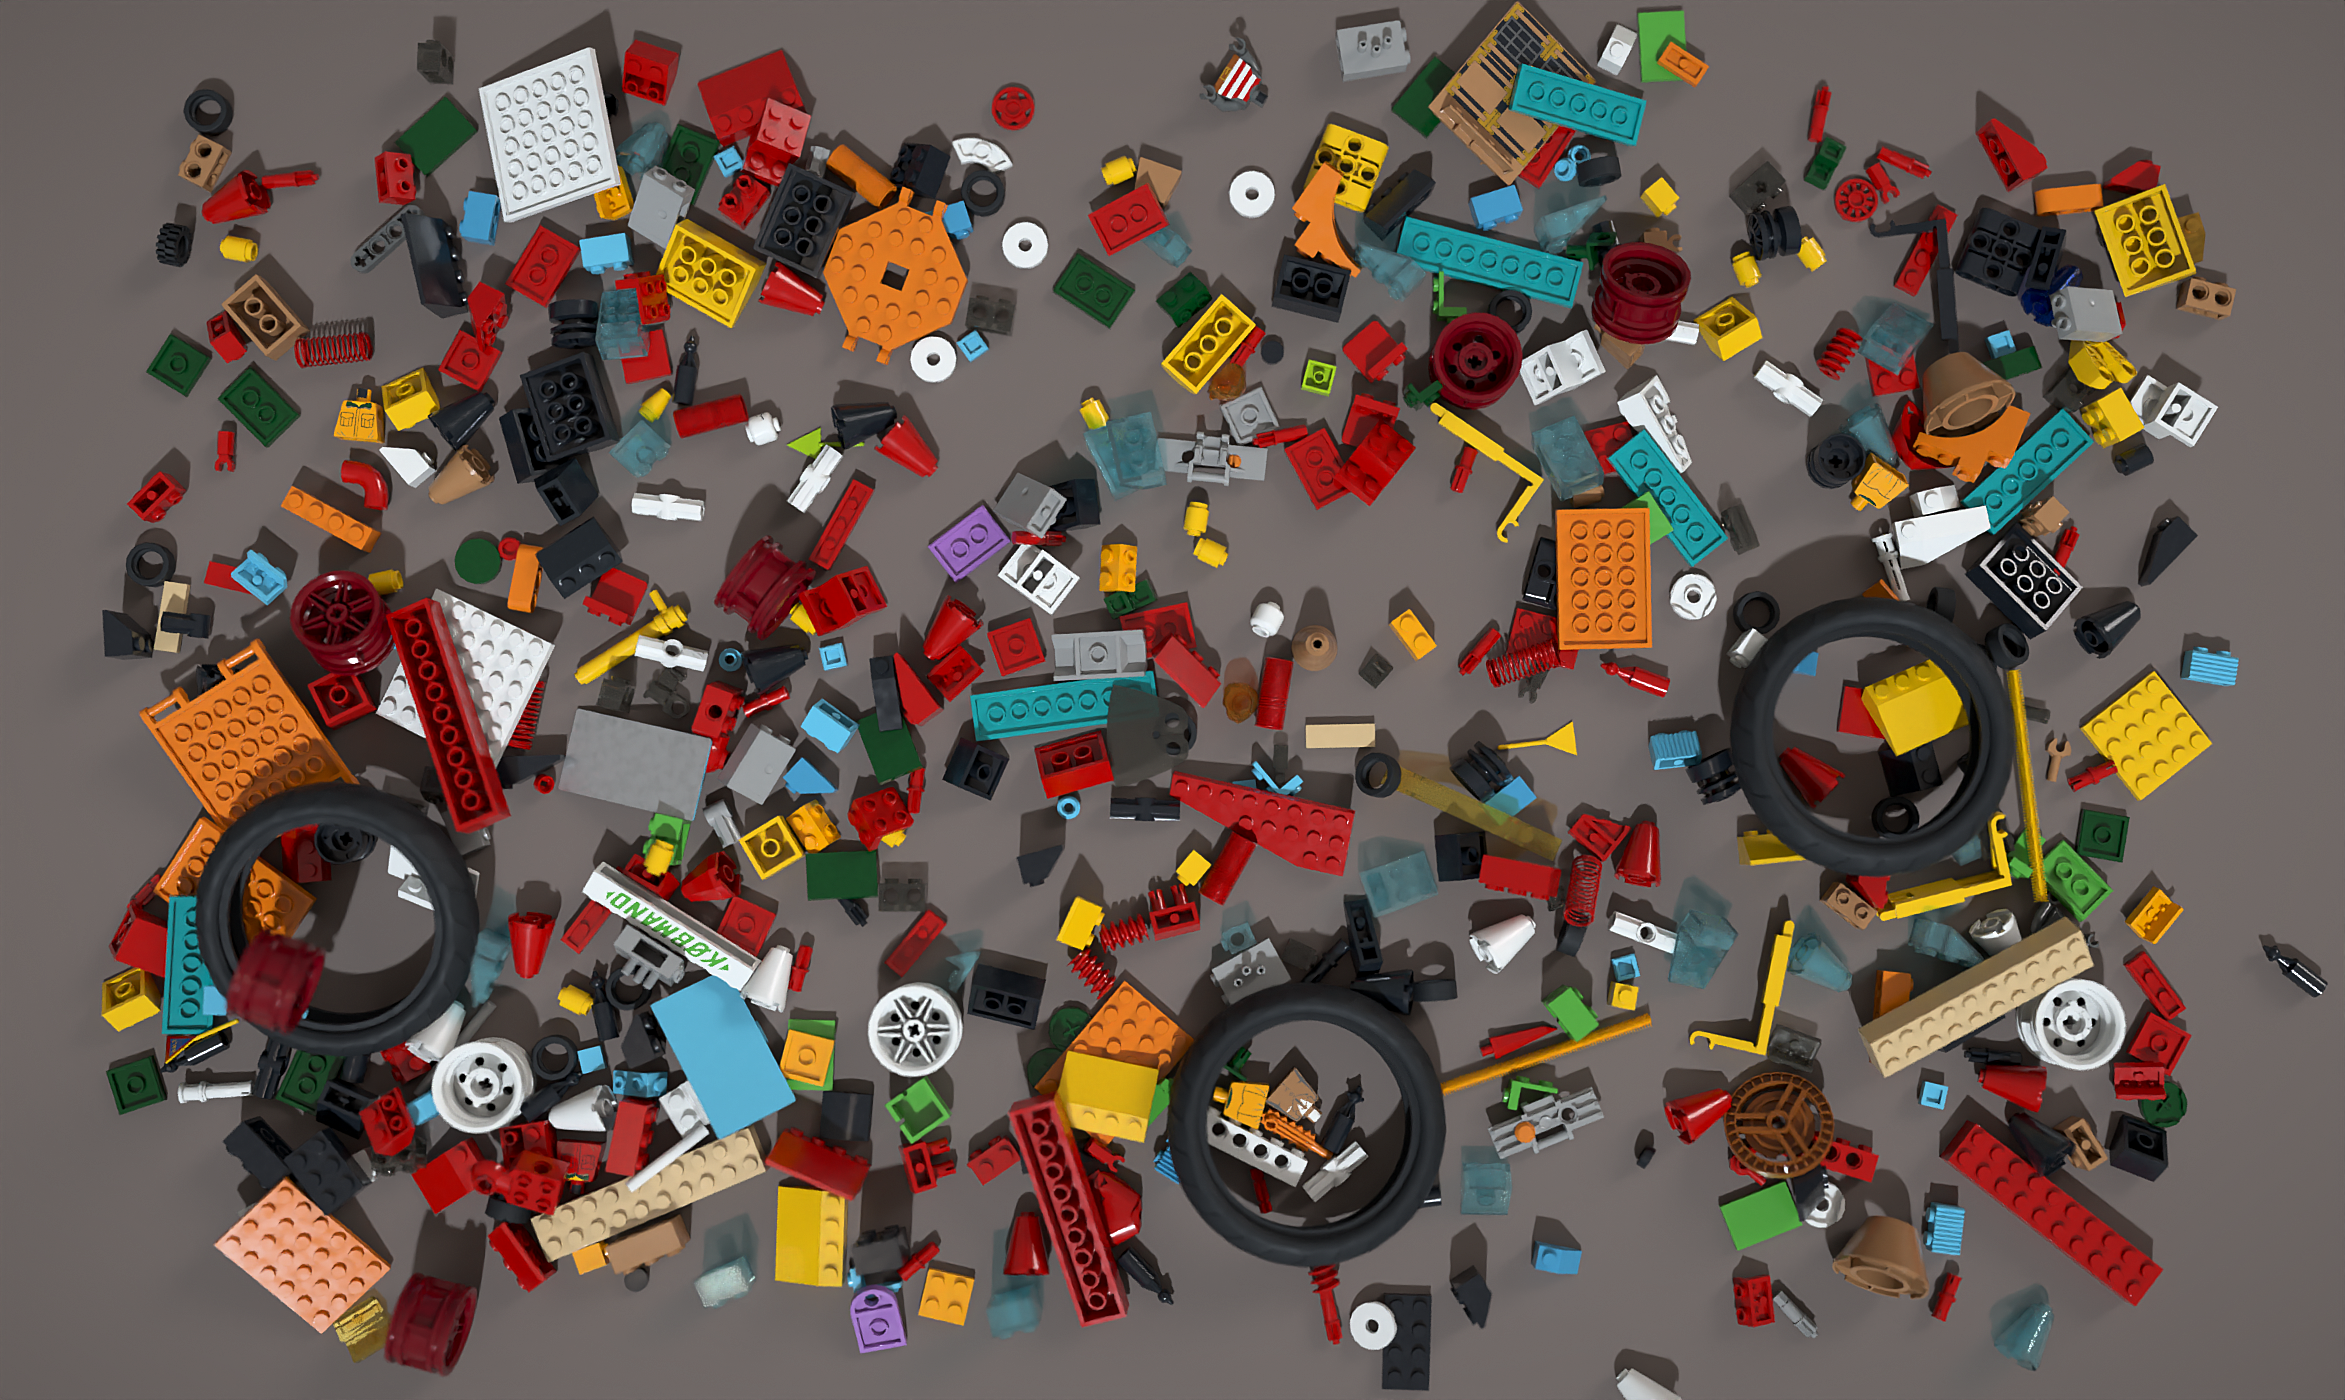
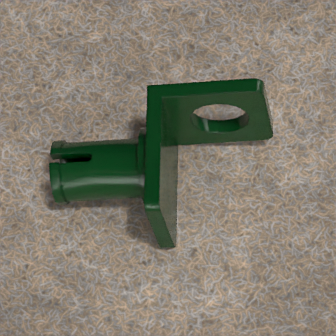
[1566,232,1617,270]
[1224,1046,1252,1081]

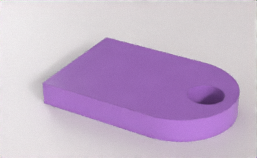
[850,1285,907,1353]

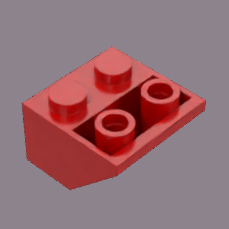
[622,40,679,106]
[467,281,508,352]
[1845,874,1890,909]
[359,1087,415,1156]
[499,1119,558,1170]

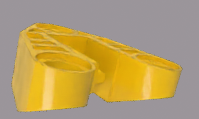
[2068,340,2137,389]

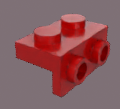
[926,645,984,702]
[380,1041,432,1085]
[2113,1062,2166,1100]

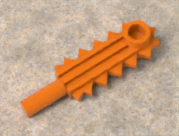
[1260,1108,1333,1161]

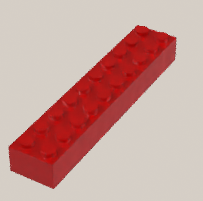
[386,598,511,834]
[1009,1091,1130,1328]
[1939,1120,2164,1307]

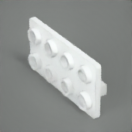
[388,846,480,910]

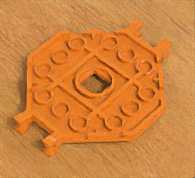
[823,187,968,365]

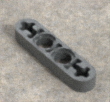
[350,205,425,274]

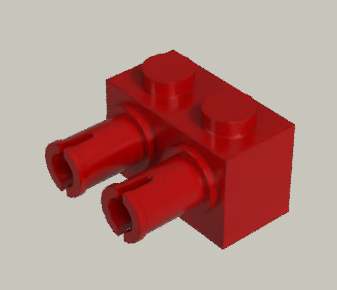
[718,174,771,231]
[1148,884,1200,941]
[898,1137,956,1194]

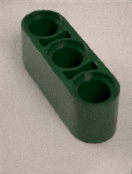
[1983,346,2042,380]

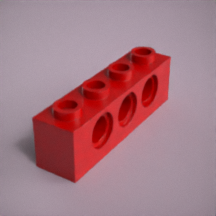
[1780,1125,1879,1182]

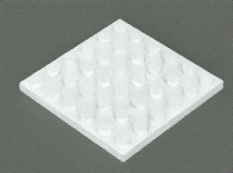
[479,47,621,223]
[376,589,555,769]

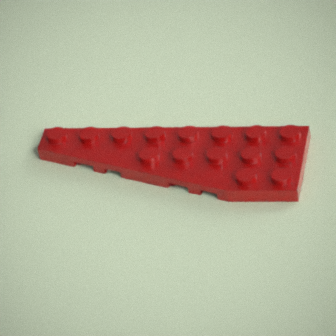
[1170,771,1356,877]

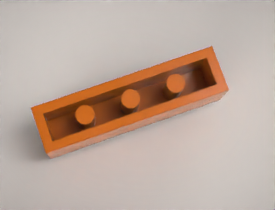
[281,486,381,553]
[1869,970,1914,1063]

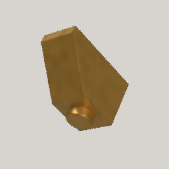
[2177,212,2206,264]

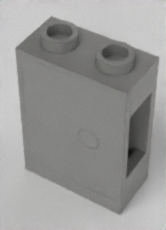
[1335,20,1410,81]
[627,166,695,249]
[2049,286,2123,342]
[993,473,1067,539]
[717,723,796,805]
[614,925,685,990]
[1210,937,1291,1007]

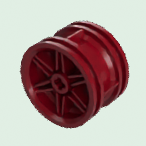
[1591,242,1691,344]
[1428,312,1523,410]
[714,535,816,641]
[290,570,395,676]
[226,928,326,1035]
[384,1272,477,1377]

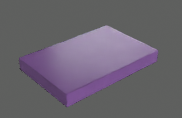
[928,505,1011,583]

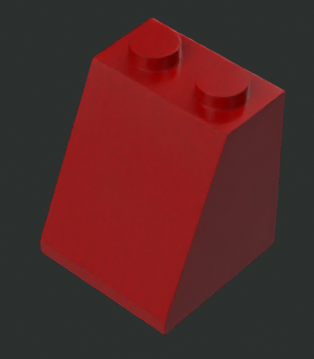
[109,905,168,978]

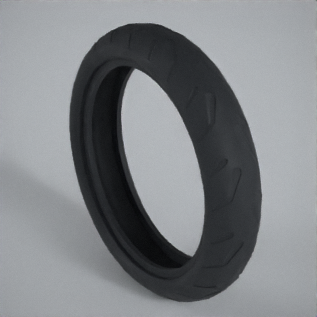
[1730,597,2015,877]
[195,782,480,1057]
[1167,982,1446,1267]

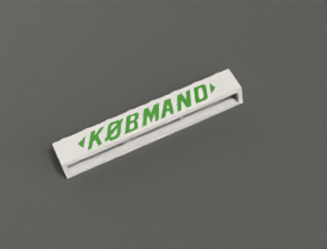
[582,862,761,991]

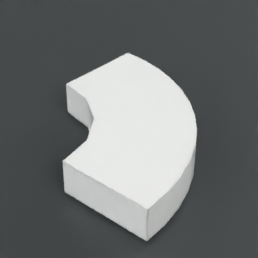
[952,138,1012,174]

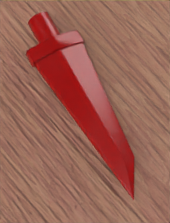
[1480,1025,1557,1059]

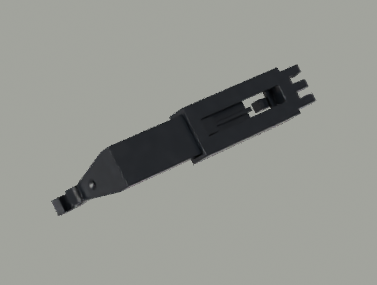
[1870,219,1959,354]

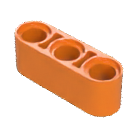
[2034,184,2104,217]
[508,544,543,613]

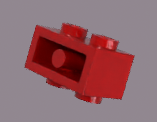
[374,151,416,205]
[127,471,187,523]

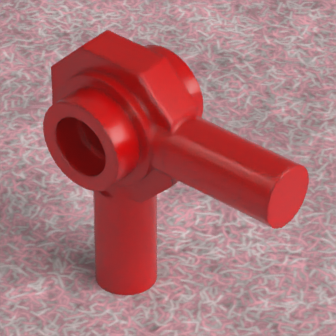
[1729,1146,1767,1186]

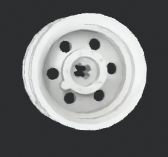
[2015,978,2126,1070]
[868,982,963,1076]
[432,1037,537,1133]

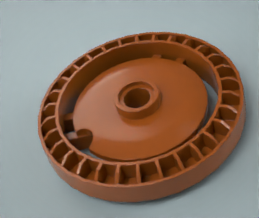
[1724,1072,1834,1179]

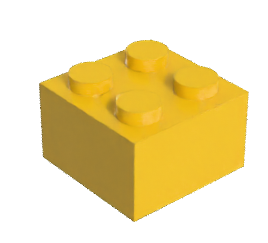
[2080,388,2145,448]
[739,816,806,880]

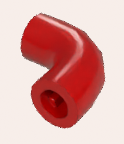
[341,460,389,510]

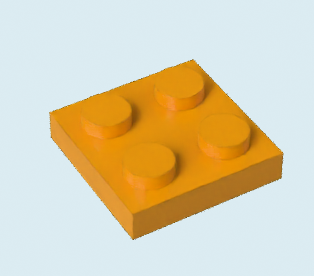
[779,1029,836,1087]
[918,1267,975,1326]

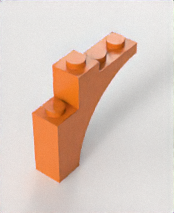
[1292,161,1363,278]
[1911,405,2031,483]

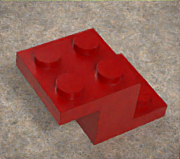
[740,98,811,187]
[1334,419,1416,506]
[798,566,888,637]

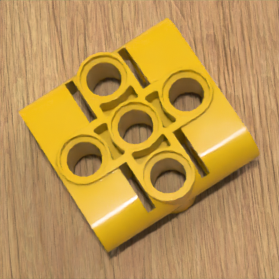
[1303,124,1389,212]

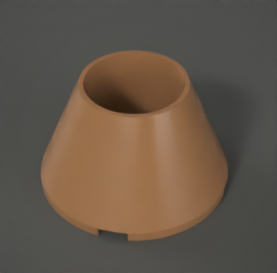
[1922,352,2015,438]
[1832,1216,1929,1299]

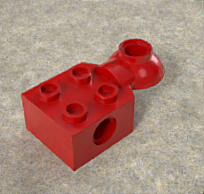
[692,680,745,773]
[471,1150,570,1216]

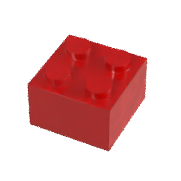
[307,673,377,730]

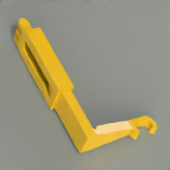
[1430,403,1544,542]
[1872,812,2012,921]
[1689,920,1794,1055]

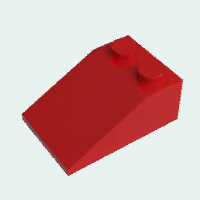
[1976,118,2048,192]
[894,652,943,727]
[411,1137,486,1214]

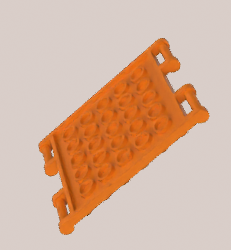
[139,638,360,838]

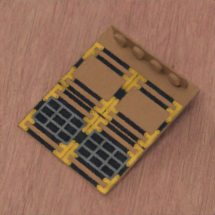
[1428,1,1596,186]

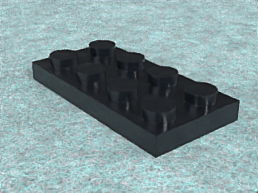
[1382,1293,1432,1391]

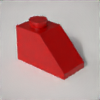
[2102,160,2161,195]
[206,311,247,363]
[622,854,680,902]

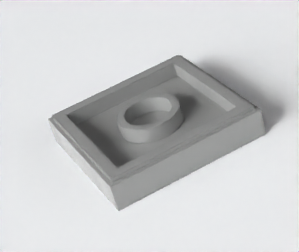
[1219,387,1280,446]

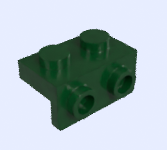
[1156,272,1212,328]
[1403,380,1443,411]

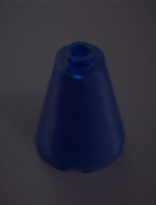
[2021,265,2083,327]

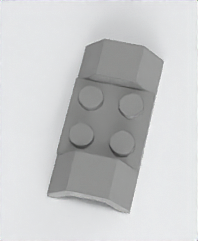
[1052,630,1147,681]

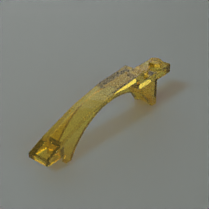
[1380,767,1562,861]

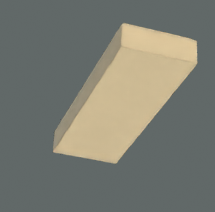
[154,581,191,653]
[1305,724,1375,748]

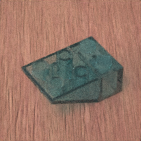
[1354,242,1427,303]
[595,289,650,360]
[1858,302,1934,375]
[1358,851,1439,918]
[1668,910,1739,989]
[1908,919,1985,968]
[470,927,512,1008]

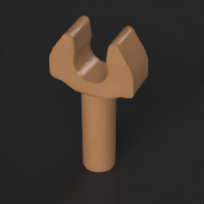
[2045,738,2071,782]

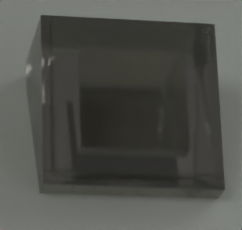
[1358,654,1393,689]

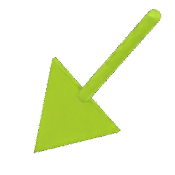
[787,428,864,459]

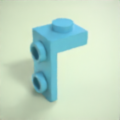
[1251,761,1303,796]
[613,1070,668,1097]
[847,1265,903,1299]

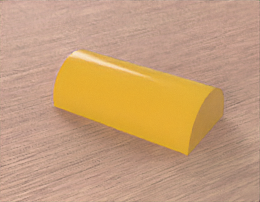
[1161,294,1256,395]

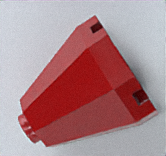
[681,851,741,902]

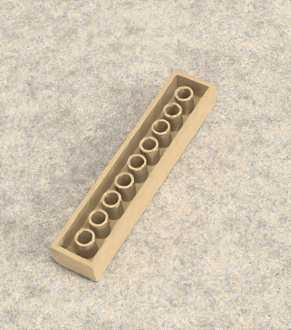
[1858,917,2093,1078]
[531,1125,771,1262]

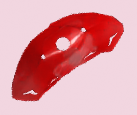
[1890,401,1954,470]
[1092,1171,1142,1248]

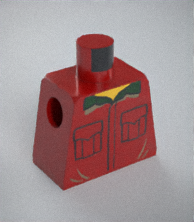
[557,1138,607,1194]

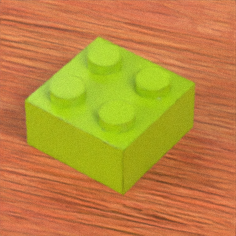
[1301,360,1336,397]

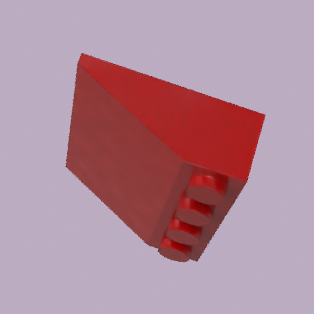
[697,50,807,147]
[765,1127,872,1201]

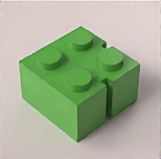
[643,813,692,865]
[1541,984,1599,1042]
[885,1076,953,1144]

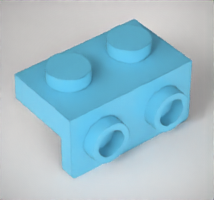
[231,550,287,606]

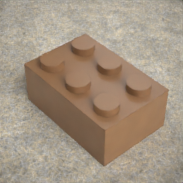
[221,274,310,361]
[605,1213,691,1275]

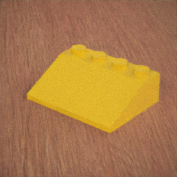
[2095,184,2196,297]
[656,219,767,328]
[1861,659,1968,756]
[1058,1050,1159,1143]
[775,1186,848,1287]

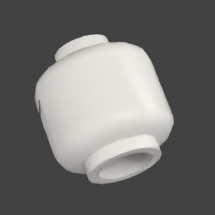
[745,412,781,445]
[1250,602,1284,637]

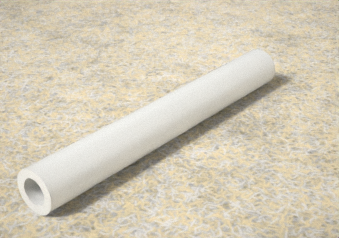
[625,1124,709,1192]

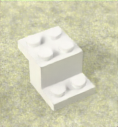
[1520,330,1606,405]
[2129,375,2218,447]
[998,544,1080,615]
[658,1081,710,1139]

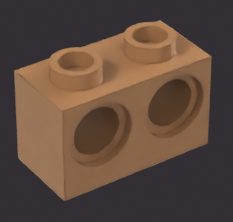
[178,135,232,193]
[2176,277,2236,320]
[1819,882,1878,930]

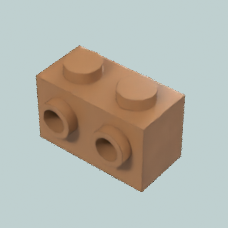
[2018,496,2070,537]
[2053,1116,2108,1171]

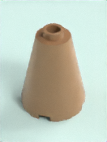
[428,445,495,505]
[1291,625,1337,671]

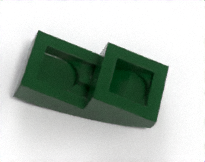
[1804,137,1847,191]
[1104,579,1158,620]

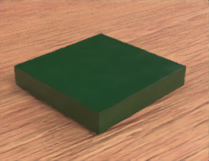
[146,333,212,397]
[2075,809,2130,863]
[106,1055,167,1115]

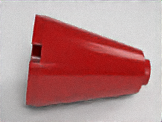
[202,170,271,224]
[758,260,825,316]
[874,415,938,478]
[922,595,983,660]
[1779,747,1846,810]
[1614,821,1661,887]
[508,912,556,978]
[1978,1065,2047,1113]
[1664,1088,1732,1145]
[1003,1212,1050,1276]

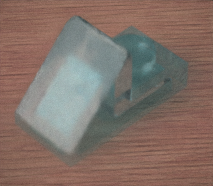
[945,950,982,993]

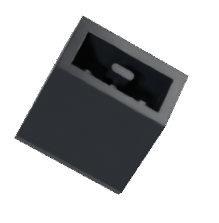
[890,143,951,199]
[534,457,599,526]
[621,1011,666,1069]
[316,1077,379,1140]
[1450,1265,1492,1329]

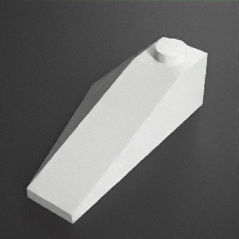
[1617,375,1692,473]
[1892,506,1990,569]

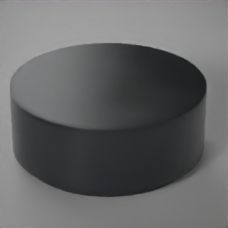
[1261,341,1284,365]
[1636,1145,1656,1169]
[624,1267,649,1292]

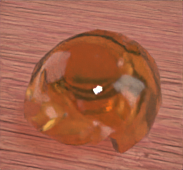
[1207,363,1246,401]
[1223,682,1258,724]

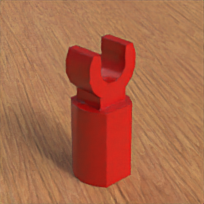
[1865,162,1900,204]
[215,431,235,472]
[1084,1137,1125,1173]

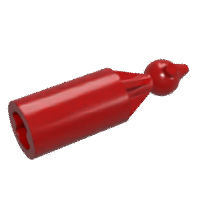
[1600,662,1670,698]

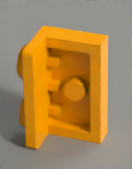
[594,166,634,220]
[1099,544,1137,592]
[786,799,841,853]
[2124,886,2183,944]

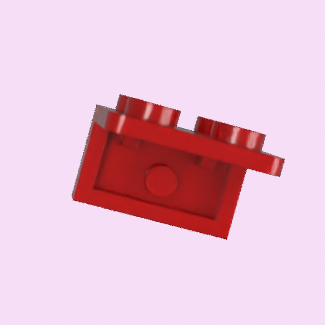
[615,271,671,325]
[1343,321,1408,383]
[1341,393,1400,448]
[582,568,648,626]
[847,787,914,851]

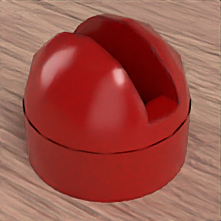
[533,774,554,794]

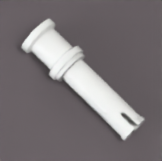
[1872,533,1910,601]
[178,1081,255,1103]

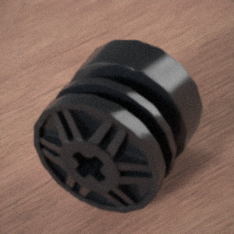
[1748,206,1802,261]
[548,299,601,349]
[1806,433,1866,489]
[1449,741,1512,803]
[1685,748,1741,805]
[314,824,377,864]

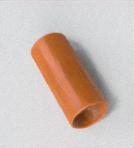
[826,144,897,209]

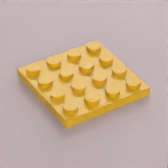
[2080,671,2212,801]

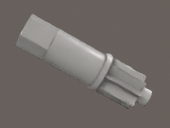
[1772,1290,1818,1338]

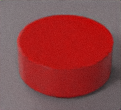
[498,537,521,561]

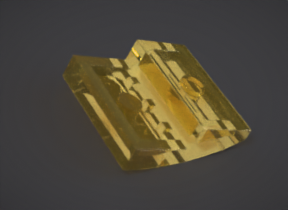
[333,1296,390,1363]

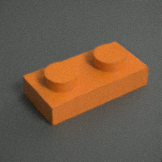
[1657,42,1709,88]

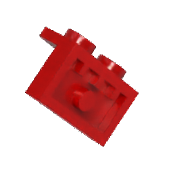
[967,1135,1020,1185]
[1733,1274,1775,1327]

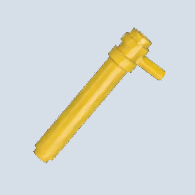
[574,590,688,685]

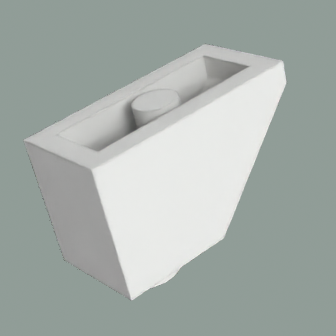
[1597,24,1637,75]
[379,447,436,488]
[1909,485,1960,518]

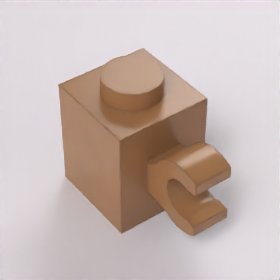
[1639,228,1683,254]

